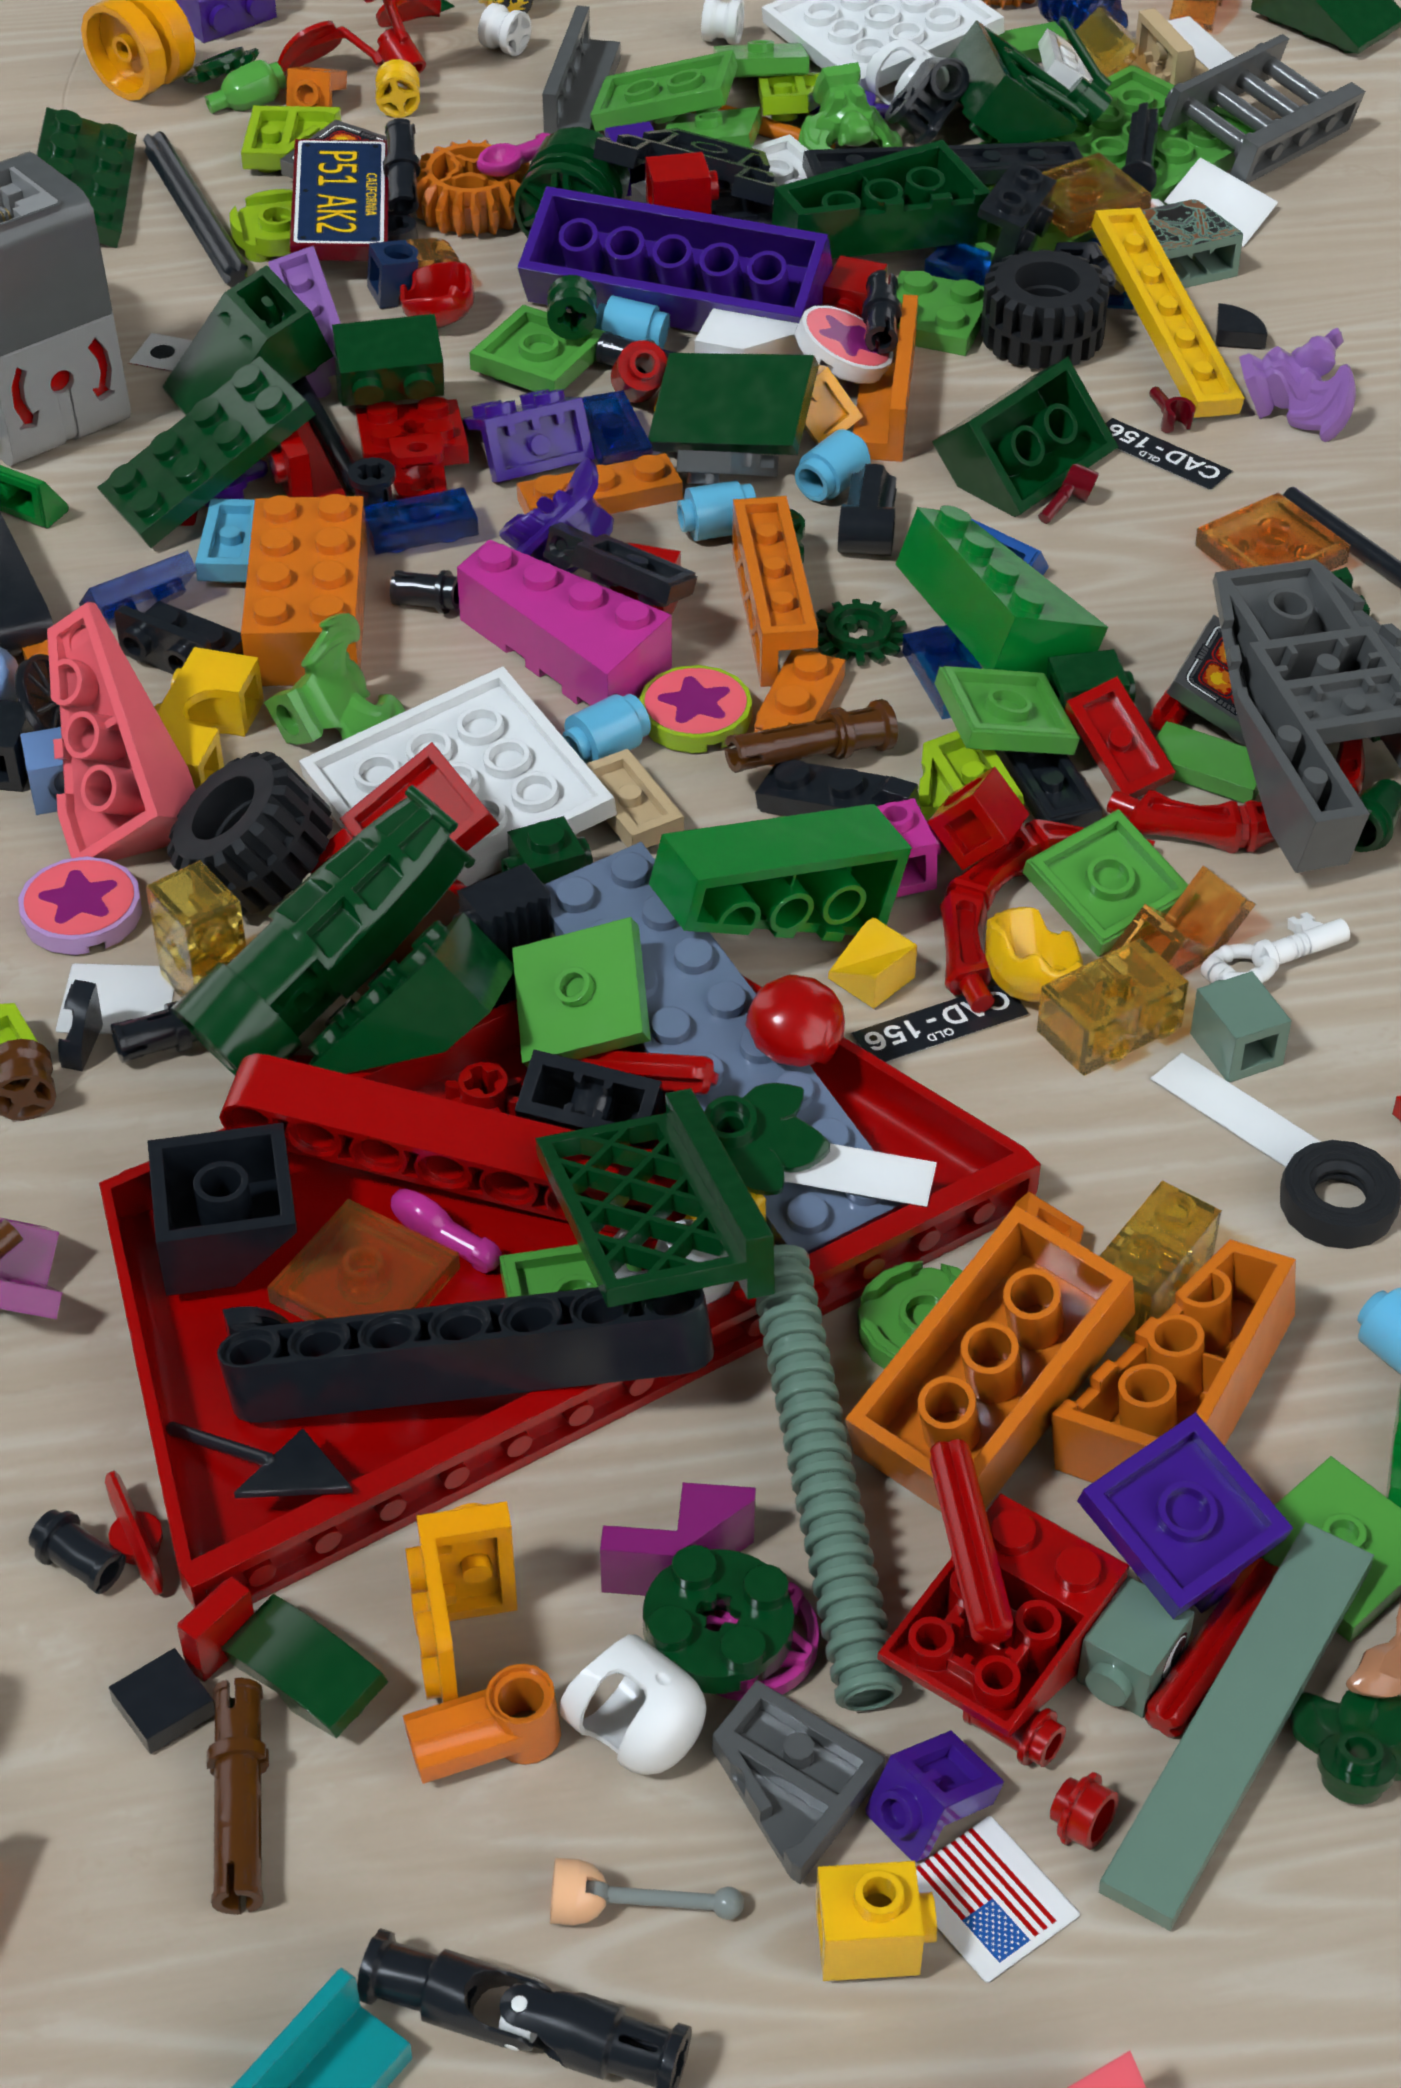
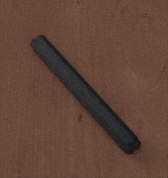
[143,131,249,287]

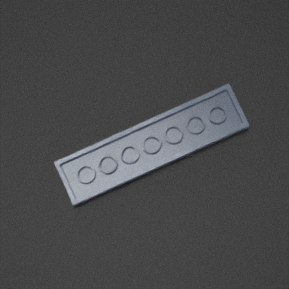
[544,842,909,1254]

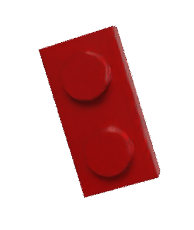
[1065,676,1176,798]

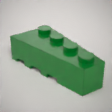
[895,505,1108,676]
[649,804,912,942]

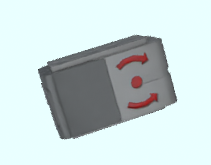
[0,151,131,466]

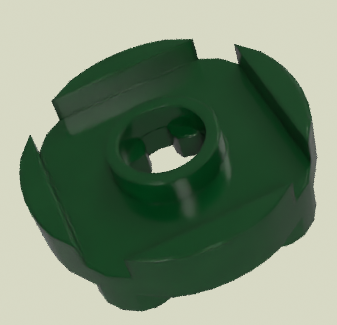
[643,1545,794,1694]

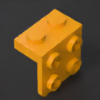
[405,1501,518,1703]

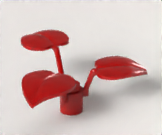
[278,0,441,83]

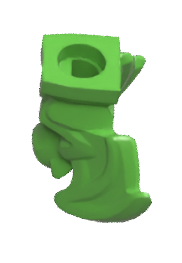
[798,62,903,150]
[264,613,406,745]

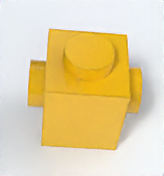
[815,1861,937,1981]

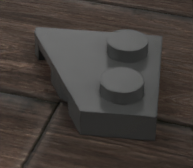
[677,450,779,484]
[713,1680,885,1884]

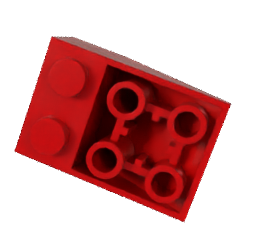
[877,1493,1129,1738]

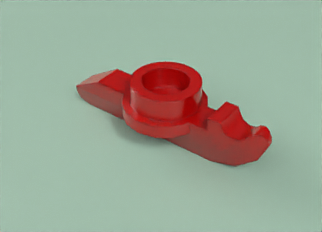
[105,1470,163,1595]

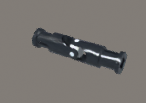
[357,1928,692,2088]

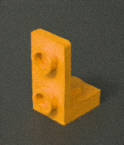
[804,365,863,445]

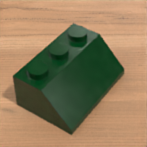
[931,357,1119,517]

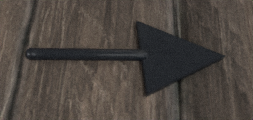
[166,1422,353,1498]

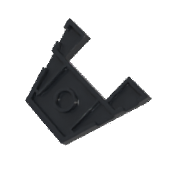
[593,128,778,206]

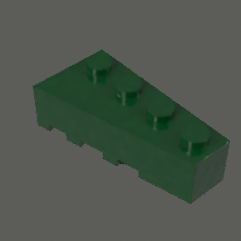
[772,139,991,259]

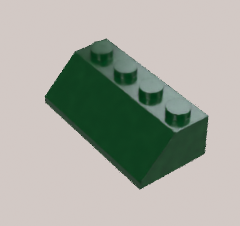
[949,20,1077,144]

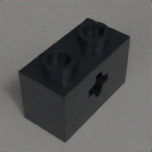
[515,1049,666,1150]

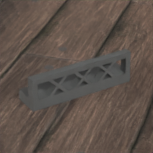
[542,6,621,134]

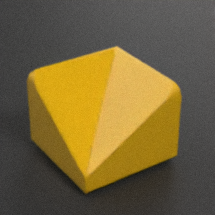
[828,917,917,1009]

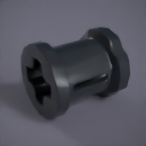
[347,457,398,529]

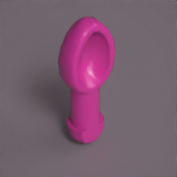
[477,133,550,177]
[391,1189,502,1273]

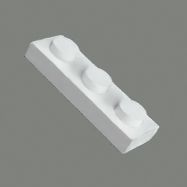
[1038,28,1092,89]

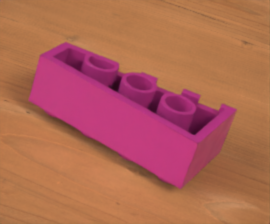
[457,539,672,706]

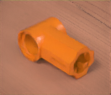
[402,1663,562,1784]

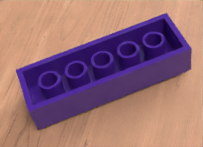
[517,186,833,332]

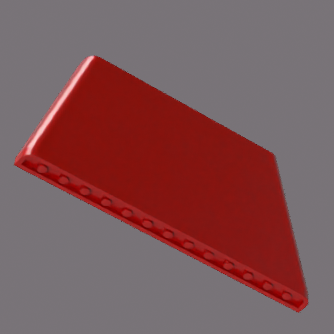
[99,975,1041,1608]

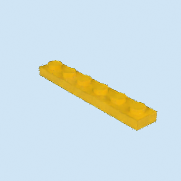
[1091,208,1245,418]

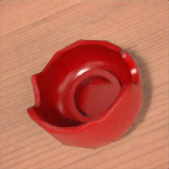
[400,261,475,328]
[745,974,845,1067]

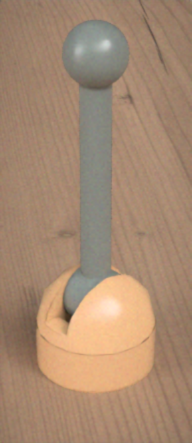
[550,1857,744,1926]

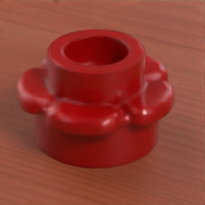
[1050,1772,1119,1850]

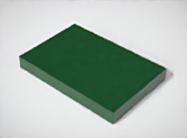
[647,353,819,455]

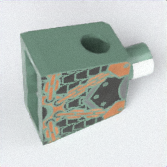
[1141,199,1244,288]

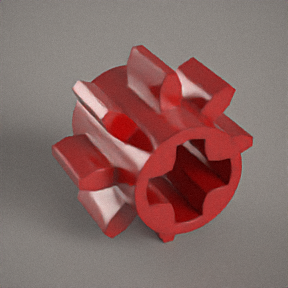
[445,1062,522,1116]

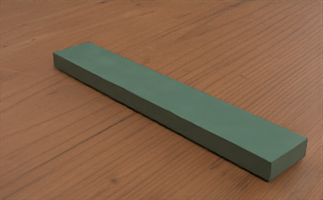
[1099,1522,1374,1931]

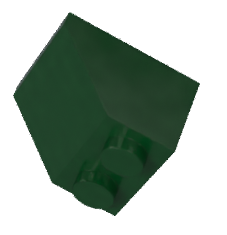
[332,314,444,406]

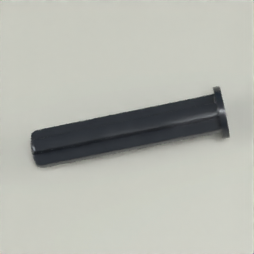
[1119,103,1159,197]

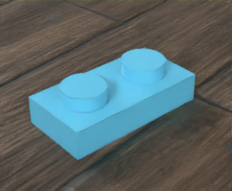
[195,499,255,584]

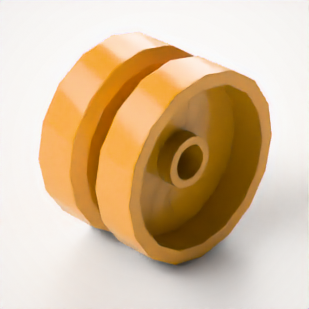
[81,0,196,101]

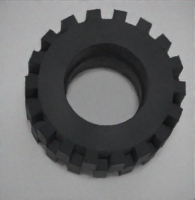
[981,250,1109,369]
[167,751,333,917]

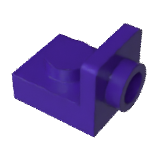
[865,1730,1005,1862]

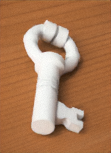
[1200,912,1350,984]

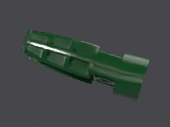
[171,785,476,1076]

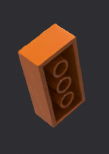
[241,494,368,686]
[845,1205,1135,1512]

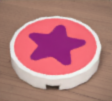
[794,306,894,384]

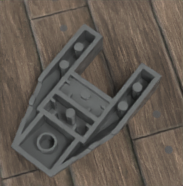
[1213,559,1401,873]

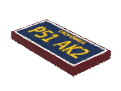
[290,139,389,261]

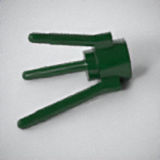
[1009,16,1113,126]

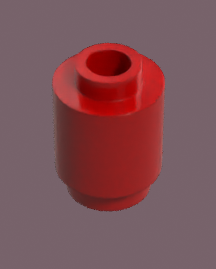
[611,340,668,403]

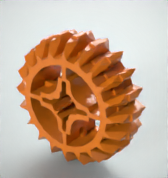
[416,140,530,237]

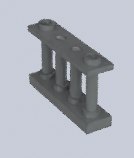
[1160,34,1366,184]

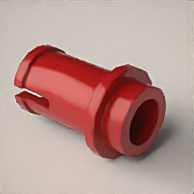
[962,1708,1066,1767]

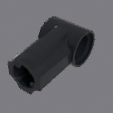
[838,464,897,556]

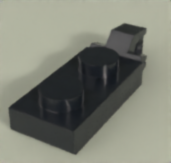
[543,522,698,607]
[755,760,921,816]

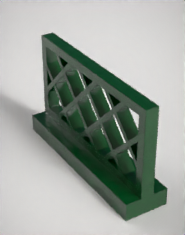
[536,1088,775,1308]

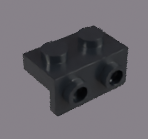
[977,162,1057,267]

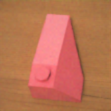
[47,602,196,861]

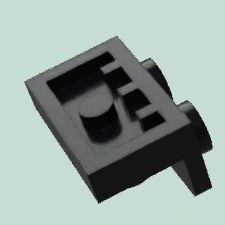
[114,601,243,674]

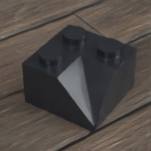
[147,1123,297,1296]

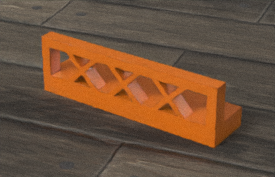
[853,294,918,462]
[732,496,818,687]

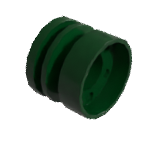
[514,127,630,238]

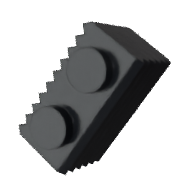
[453,863,553,1010]

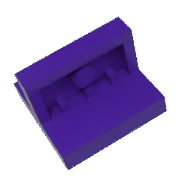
[1077,1412,1293,1620]

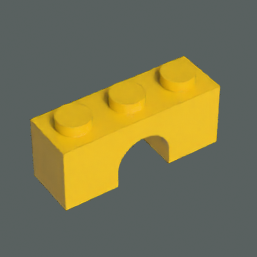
[154,647,264,789]

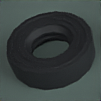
[1280,1140,1401,1249]

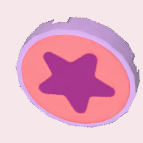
[18,856,142,955]

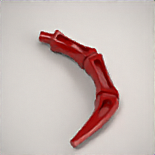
[1107,739,1365,854]
[940,819,1155,1013]

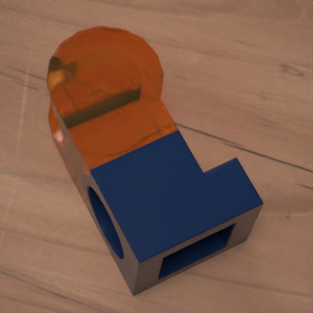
[367,238,461,309]

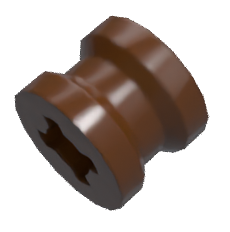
[0,1039,57,1121]

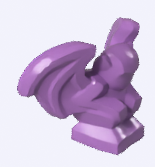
[1239,328,1356,442]

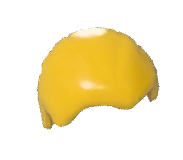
[985,907,1084,1002]

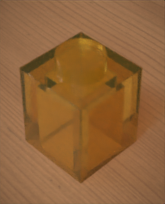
[1067,3,1138,77]

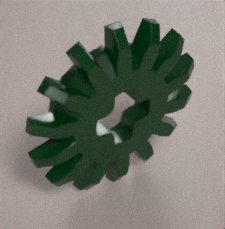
[184,47,259,84]
[816,599,908,666]

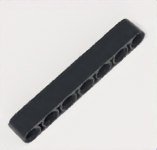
[217,1287,715,1423]

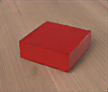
[177,1576,254,1682]

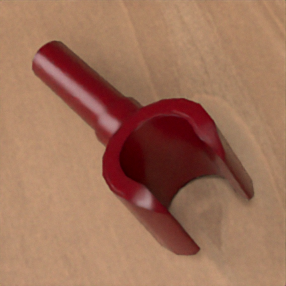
[1149,386,1196,433]
[1038,464,1099,524]

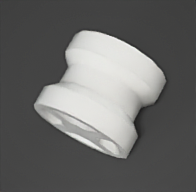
[701,0,745,45]
[478,3,532,56]

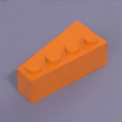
[1051,1239,1296,1483]

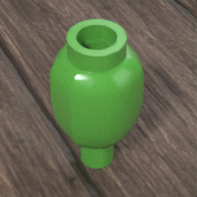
[205,60,287,113]

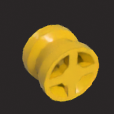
[375,59,420,118]

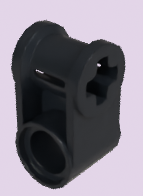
[885,57,970,146]

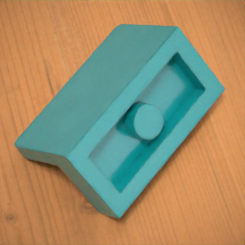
[231,1967,413,2088]

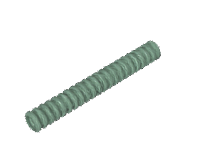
[755,1244,902,1711]

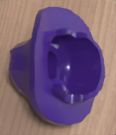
[499,457,614,573]

